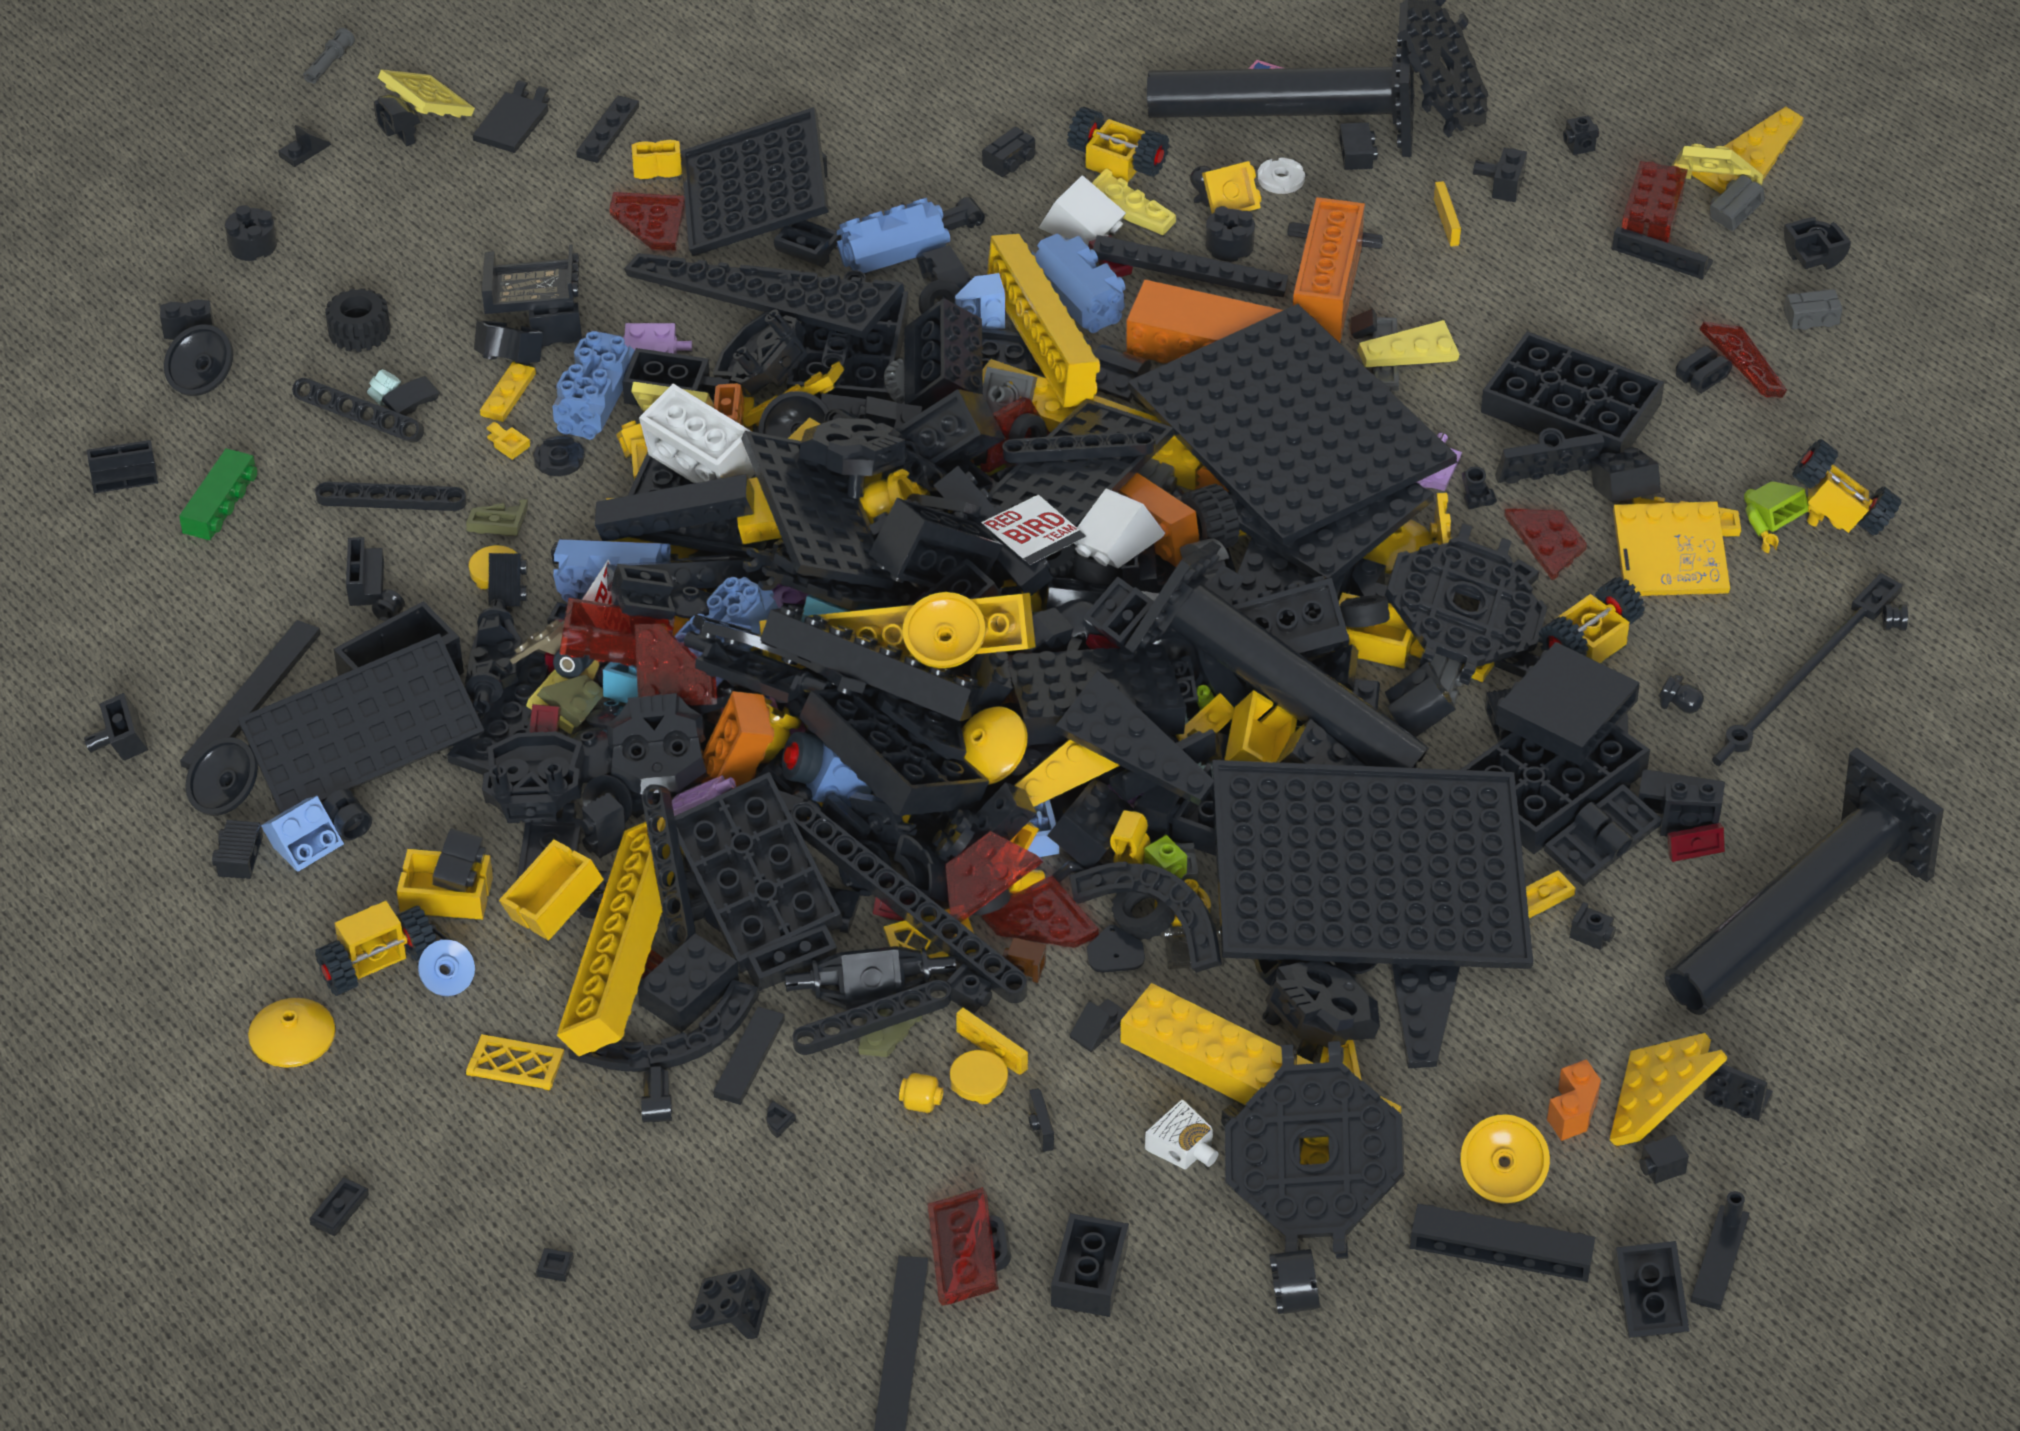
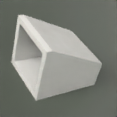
[1039,175,1126,246]
[1074,489,1165,568]

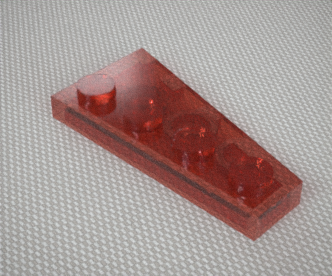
[1699,322,1787,398]

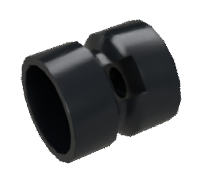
[323,789,372,841]

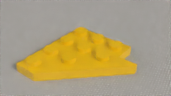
[1609,1033,1727,1146]

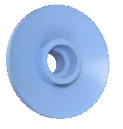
[418,940,475,996]

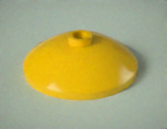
[1363,519,1434,574]
[903,592,986,668]
[962,707,1028,785]
[248,998,335,1067]
[1460,1115,1550,1204]

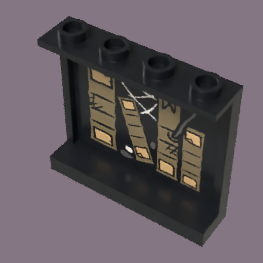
[482,244,580,314]

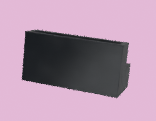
[87,440,158,493]
[346,537,384,606]
[1122,544,1158,593]

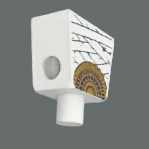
[1145,1100,1218,1169]

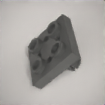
[983,367,1037,424]

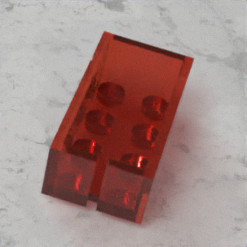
[1621,161,1688,243]
[560,598,675,670]

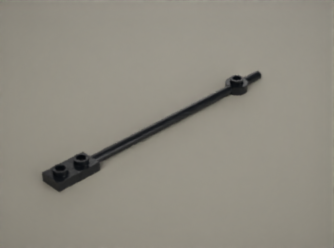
[1712,573,1903,766]

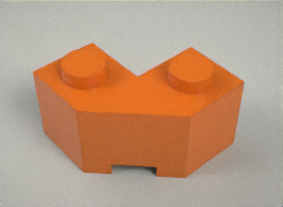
[1547,1059,1601,1141]

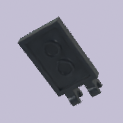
[472,80,550,153]
[516,803,582,880]

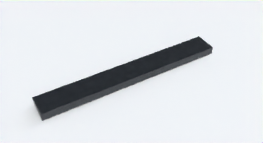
[180,620,320,769]
[874,1255,929,1431]

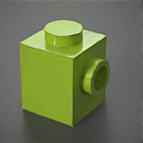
[1144,835,1187,879]

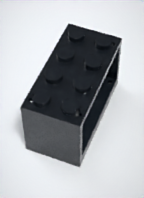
[334,601,464,676]

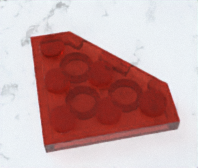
[610,192,685,251]
[635,623,717,705]
[982,876,1099,948]

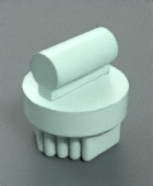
[367,369,401,406]

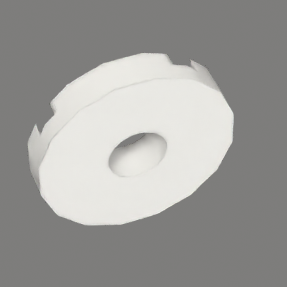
[1257,158,1305,194]

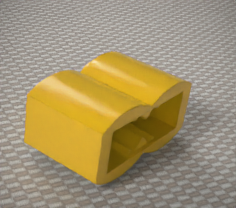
[632,140,682,179]
[1110,810,1151,865]

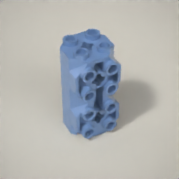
[837,198,950,273]
[1031,233,1125,333]
[552,331,635,440]
[553,539,671,603]
[670,577,779,694]

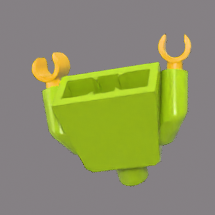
[1744,481,1825,553]

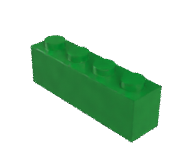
[179,448,258,540]

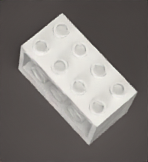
[639,384,755,483]

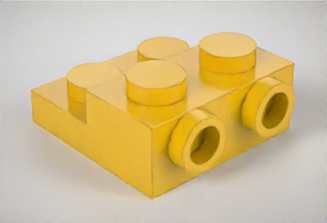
[1202,161,1261,214]

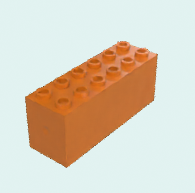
[1293,197,1365,343]
[1127,280,1283,363]

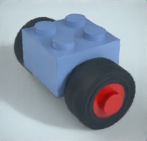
[782,732,874,808]

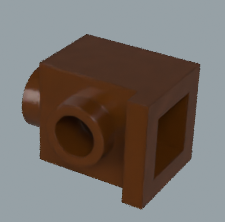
[1002,938,1046,983]

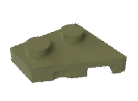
[466,499,528,536]
[537,674,603,728]
[859,1009,922,1057]

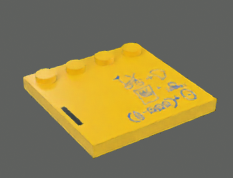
[1613,502,1730,596]

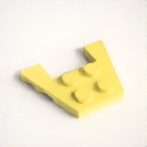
[1669,144,1764,185]

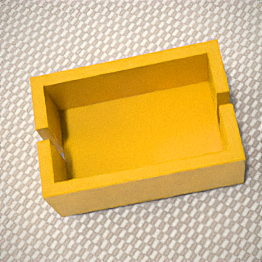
[1333,593,1416,669]
[1225,690,1297,763]
[499,840,604,941]
[397,849,493,920]

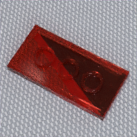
[928,1187,999,1306]

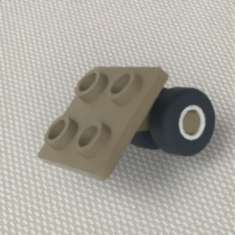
[510,618,596,679]

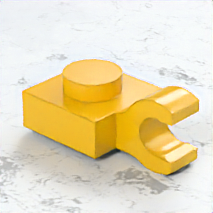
[487,422,530,460]

